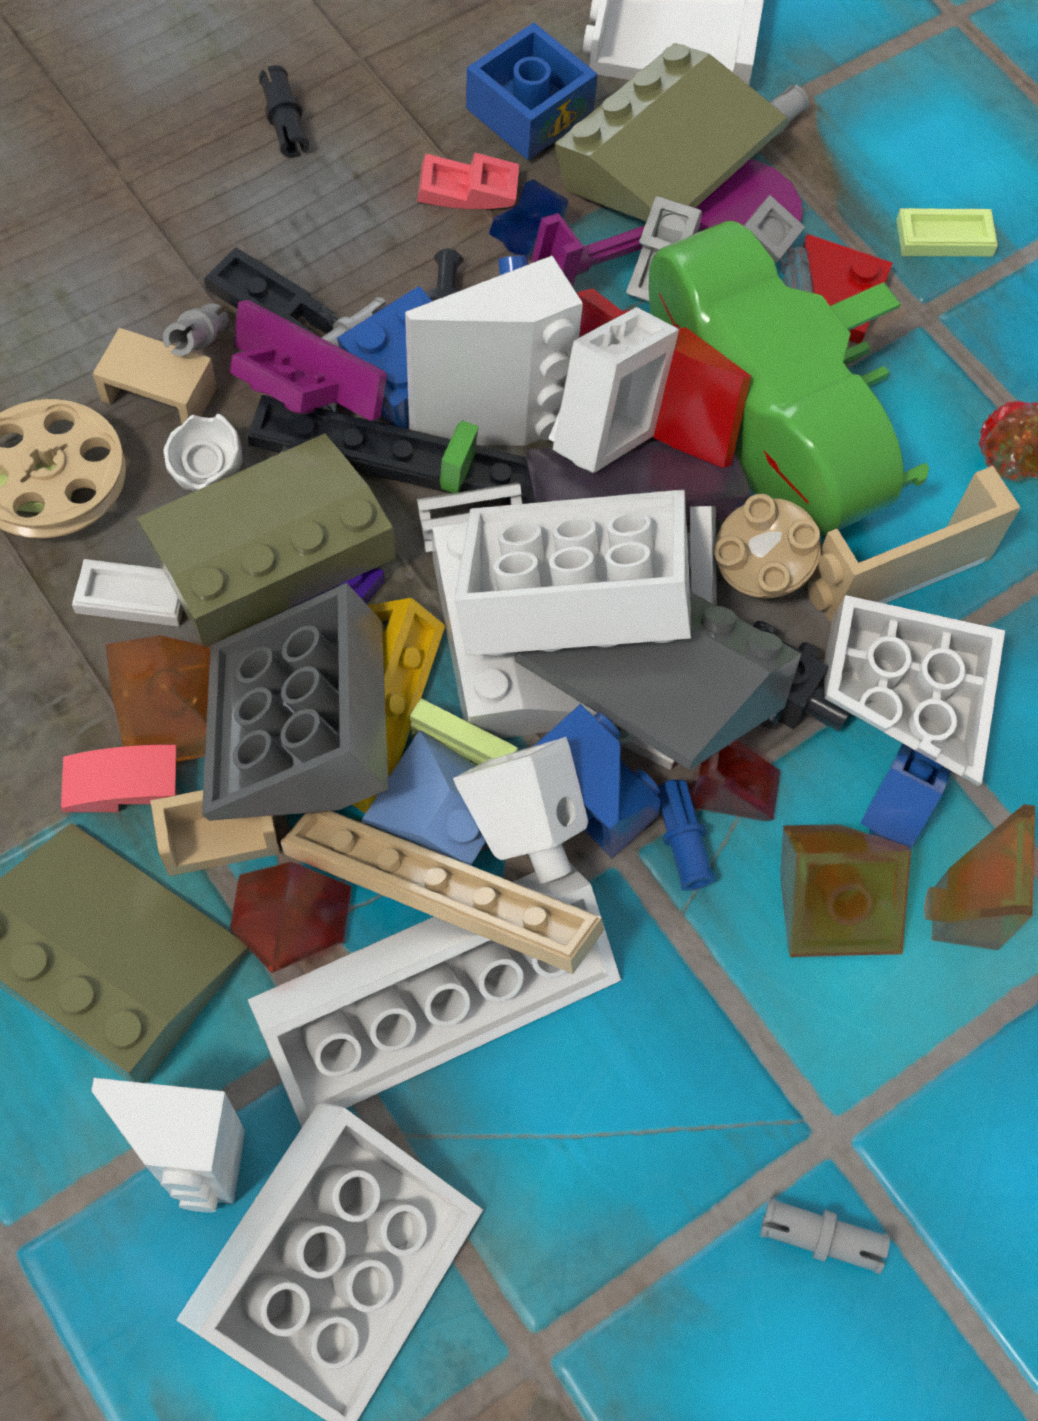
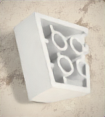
[824,595,1005,786]

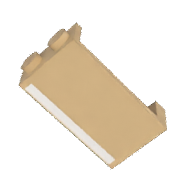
[807,466,1021,623]

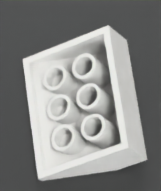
[405,256,583,446]
[454,490,691,656]
[432,522,597,739]
[176,1102,483,1421]

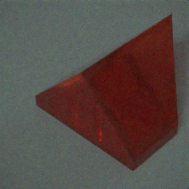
[691,740,780,821]
[230,861,352,974]

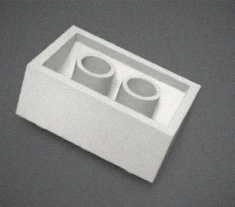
[91,1078,245,1212]

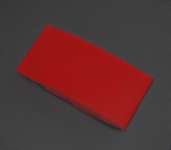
[577,289,751,468]

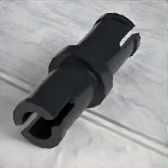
[259,65,309,158]

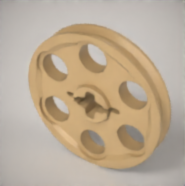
[0,399,126,538]

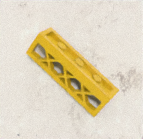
[352,598,445,814]

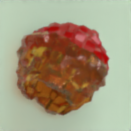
[978,401,1038,481]

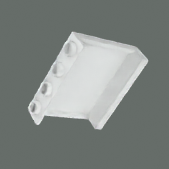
[583,0,764,85]

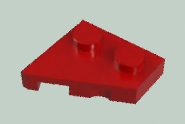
[802,234,893,344]

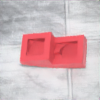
[417,153,519,209]
[61,745,176,813]

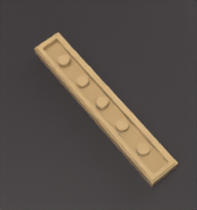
[280,811,604,974]

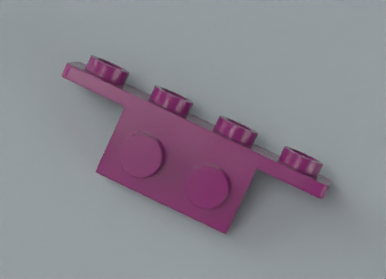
[230,300,387,421]

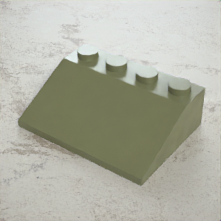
[554,43,788,222]
[137,434,396,648]
[0,823,250,1083]

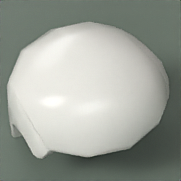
[163,414,243,492]

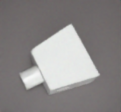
[453,737,588,883]

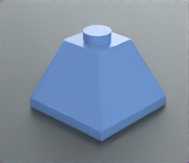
[361,730,486,865]

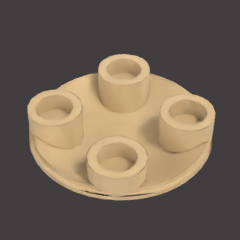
[714,494,821,598]

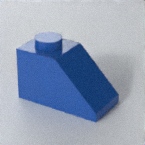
[860,743,951,850]

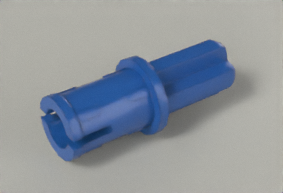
[657,779,716,891]

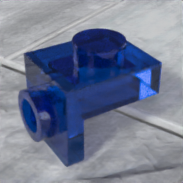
[489,179,568,257]

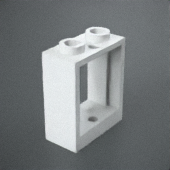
[553,307,679,473]

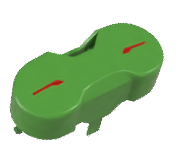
[648,221,929,537]

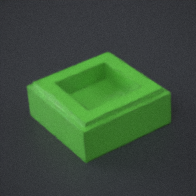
[440,420,479,493]

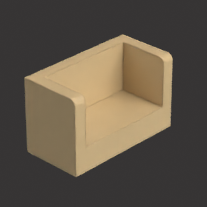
[93,328,217,424]
[150,790,280,876]

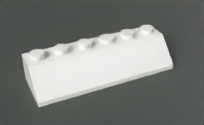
[248,862,621,1127]

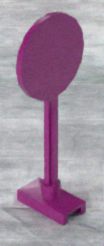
[531,159,802,287]

